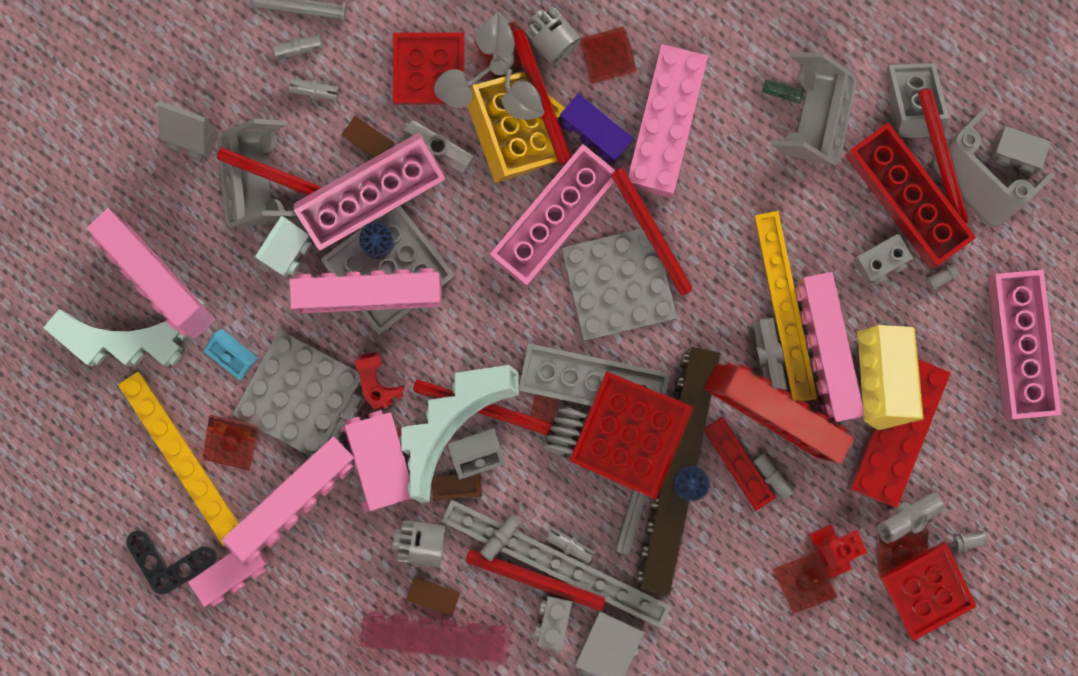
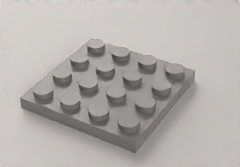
[320,205,456,335]
[561,229,677,341]
[232,330,361,457]

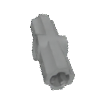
[402,120,474,175]
[752,318,787,390]
[877,492,944,544]

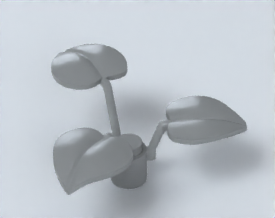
[434,12,545,120]

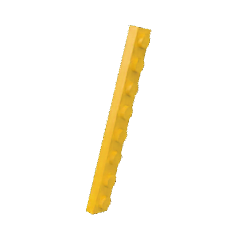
[754,211,817,402]
[118,371,239,546]

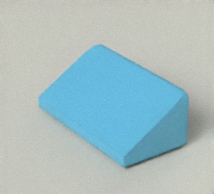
[203,329,258,381]

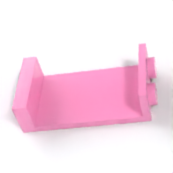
[339,410,411,512]

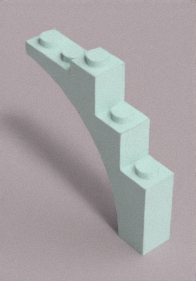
[43,297,208,367]
[399,365,519,503]

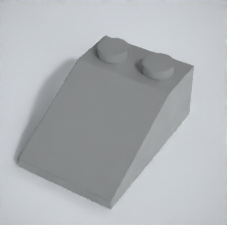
[888,63,950,138]
[158,101,219,161]

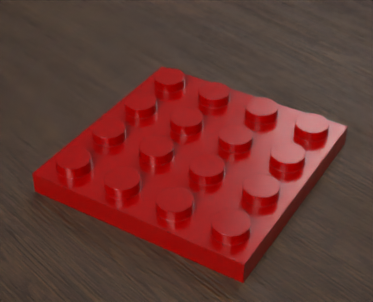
[569,371,694,499]

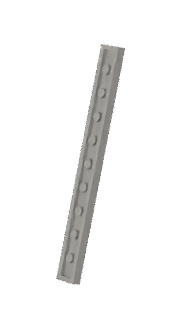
[441,500,672,628]

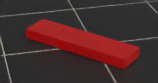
[704,417,776,511]

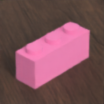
[188,553,269,607]

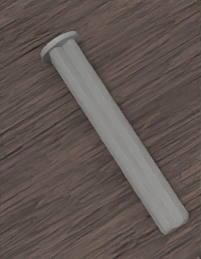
[252,0,347,22]
[616,490,646,554]

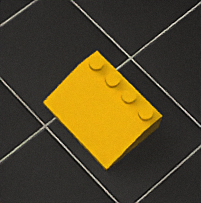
[467,72,558,183]

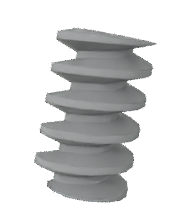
[543,407,588,460]

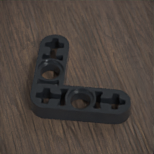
[126,530,217,594]

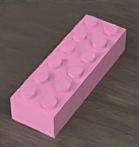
[628,44,708,198]
[294,132,445,251]
[490,144,616,288]
[87,208,216,339]
[290,269,443,314]
[988,270,1061,421]
[795,272,864,423]
[222,436,354,566]

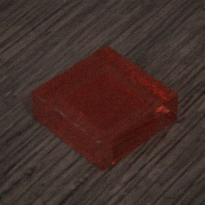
[530,394,559,423]

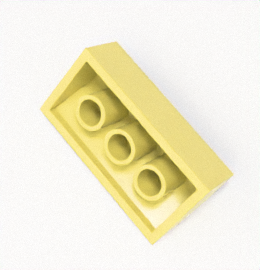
[857,325,923,430]

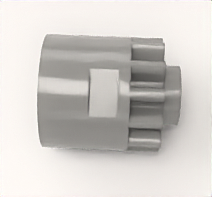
[525,7,582,66]
[393,520,446,568]

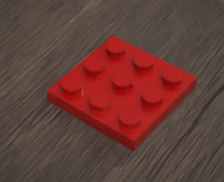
[393,32,465,105]
[879,541,977,641]

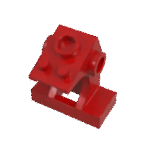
[355,351,405,410]
[808,524,867,579]

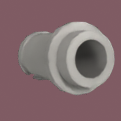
[926,264,959,290]
[954,531,987,553]

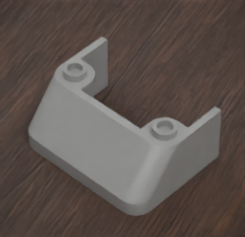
[770,52,857,165]
[931,107,1055,226]
[218,119,297,227]

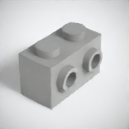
[990,126,1051,174]
[853,234,913,285]
[448,428,506,479]
[534,595,572,651]

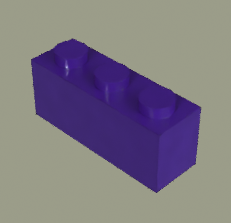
[560,93,634,164]

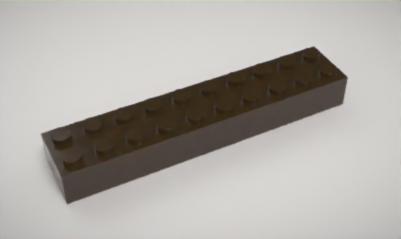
[635,346,720,596]

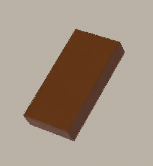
[341,116,395,158]
[432,473,482,501]
[406,577,460,616]

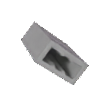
[575,611,645,676]

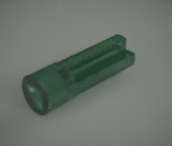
[761,79,804,104]

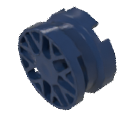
[359,223,394,259]
[674,467,710,501]

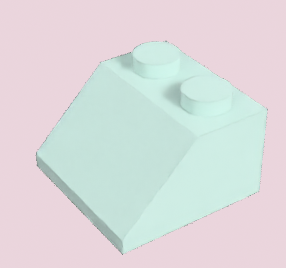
[255,216,313,278]

